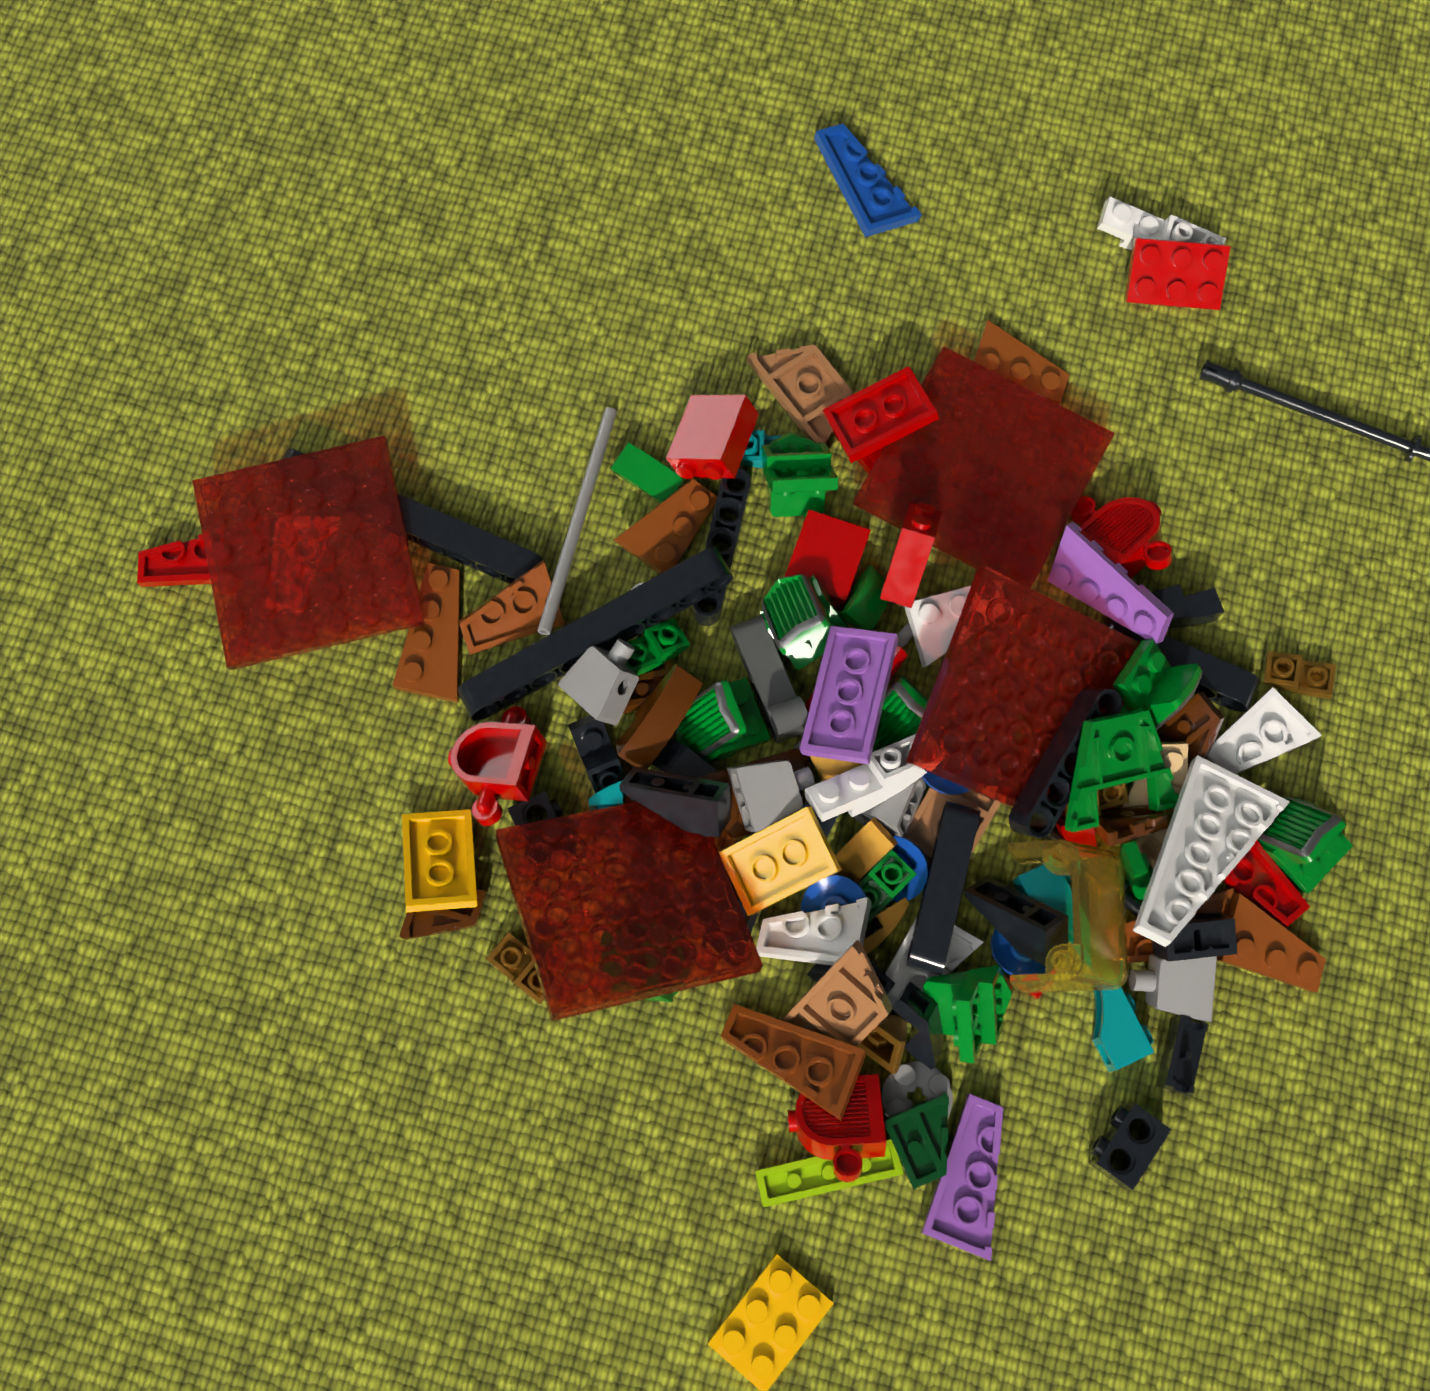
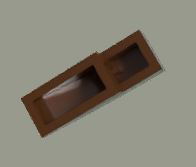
[616,663,703,769]

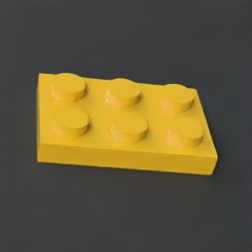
[719,806,842,916]
[402,809,477,913]
[707,1253,834,1391]

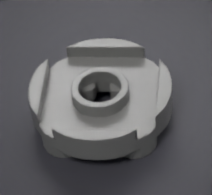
[881,1061,953,1117]

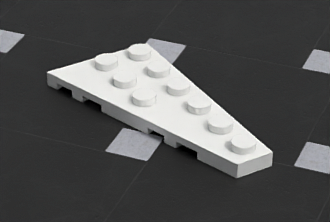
[1133,755,1290,947]

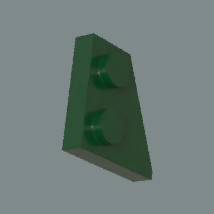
[884,1091,949,1190]

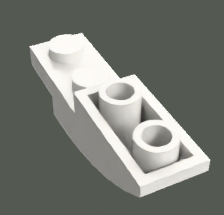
[1097,197,1226,251]
[805,730,945,822]

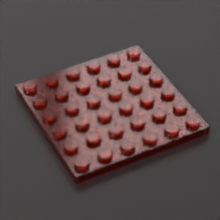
[853,346,1115,595]
[192,436,425,670]
[906,566,1140,827]
[496,802,763,1021]

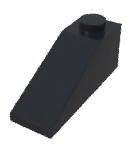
[619,767,731,837]
[964,876,1069,967]

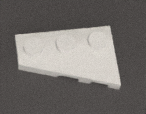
[755,897,872,965]

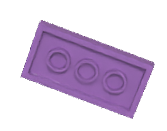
[800,626,898,765]

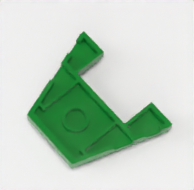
[1065,709,1180,832]

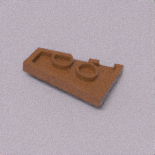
[968,320,1069,407]
[613,479,717,574]
[459,560,564,655]
[1217,893,1326,993]

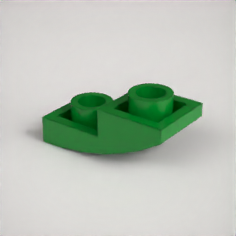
[609,442,684,503]
[840,566,888,631]
[626,619,690,676]
[1120,841,1153,901]
[858,850,917,924]

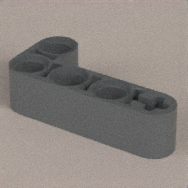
[730,615,808,744]

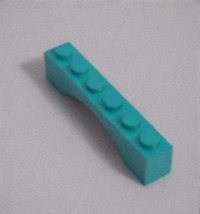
[1012,859,1154,1072]

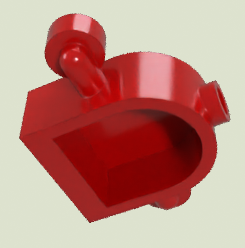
[1069,496,1172,579]
[448,707,547,826]
[788,1074,886,1182]

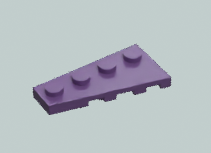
[1048,522,1174,645]
[920,1094,1003,1261]

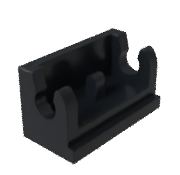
[1155,1015,1209,1097]

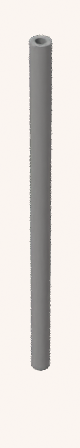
[537,407,617,635]

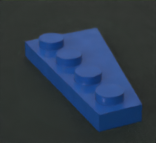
[814,124,922,237]

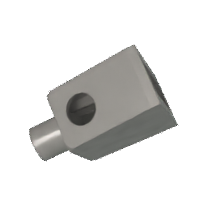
[558,638,639,726]
[727,760,815,832]
[854,777,926,837]
[1129,954,1217,1022]

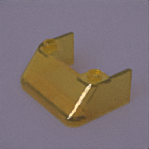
[1007,840,1129,993]

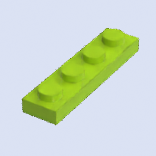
[755,1139,904,1208]

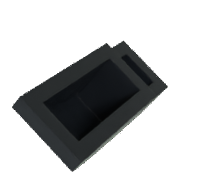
[1151,584,1224,628]

